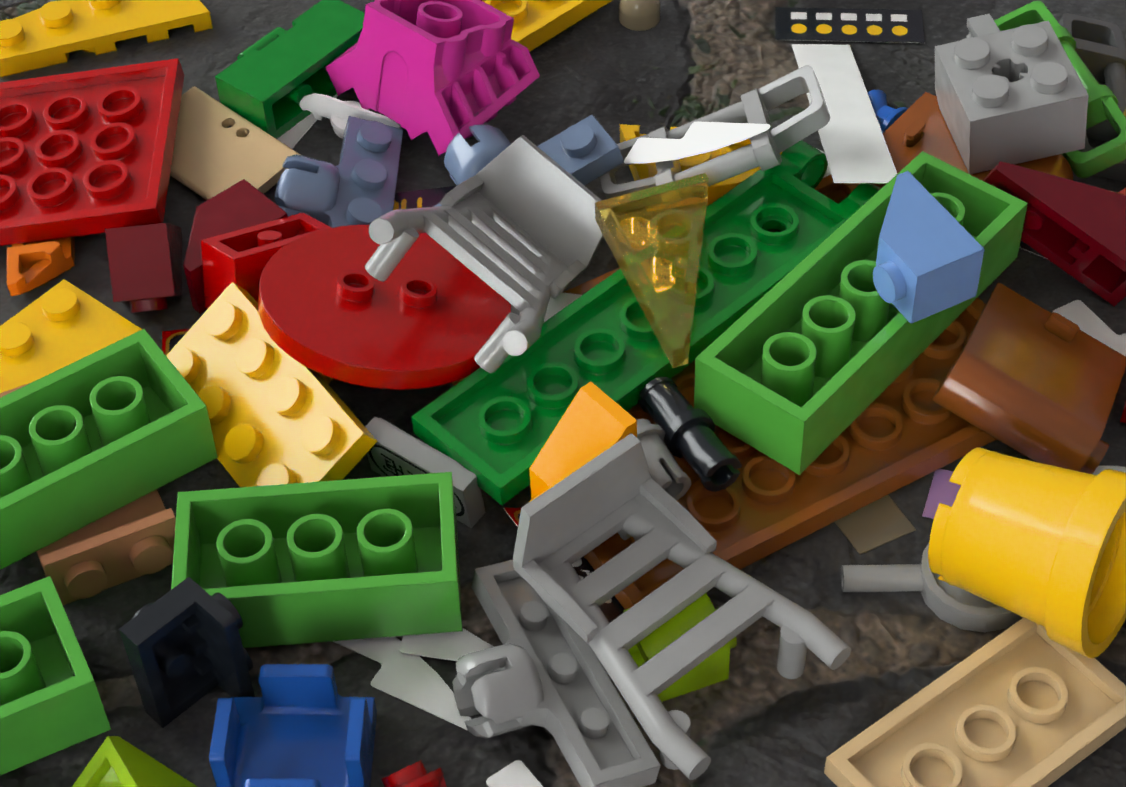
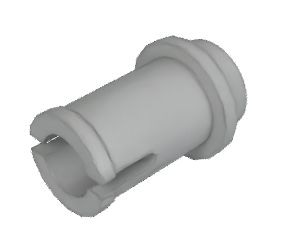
[637,419,691,501]

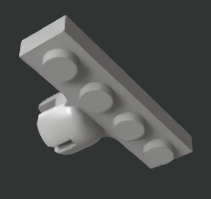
[452,560,661,787]

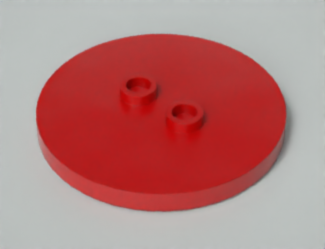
[258,225,511,390]

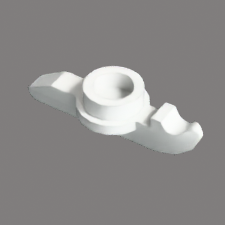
[299,93,402,139]

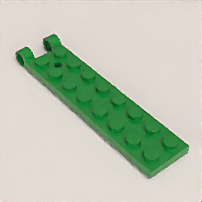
[411,140,881,505]

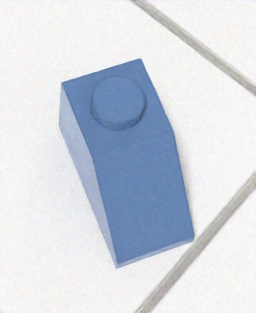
[873,171,984,324]

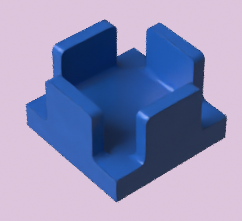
[209,664,377,787]

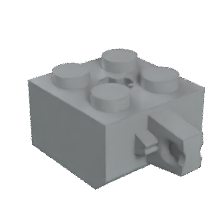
[935,14,1088,174]

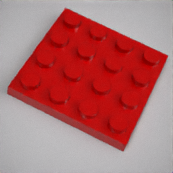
[0,58,185,246]

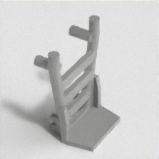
[365,135,616,373]
[513,433,852,780]

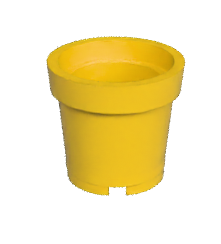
[928,447,1126,659]

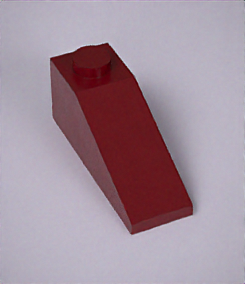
[983,161,1126,306]

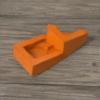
[7,236,75,296]

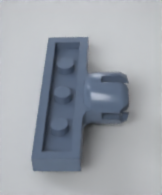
[433,114,624,207]
[274,116,403,228]

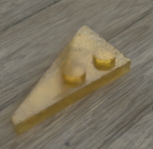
[595,173,709,368]

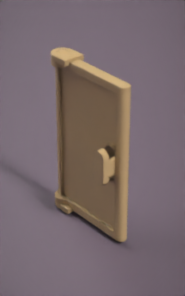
[170,86,301,200]

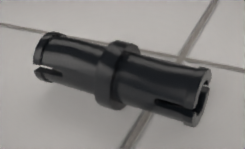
[638,377,742,492]

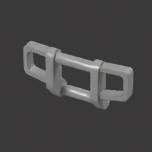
[600,65,830,209]

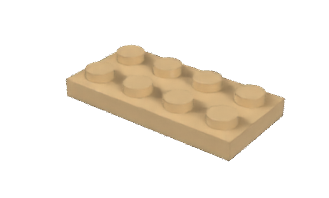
[824,618,1126,787]

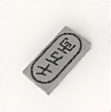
[365,417,486,529]

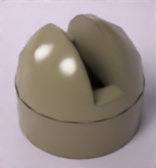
[619,0,660,31]

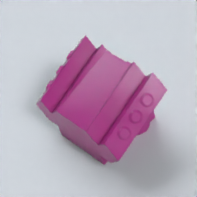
[325,0,540,156]

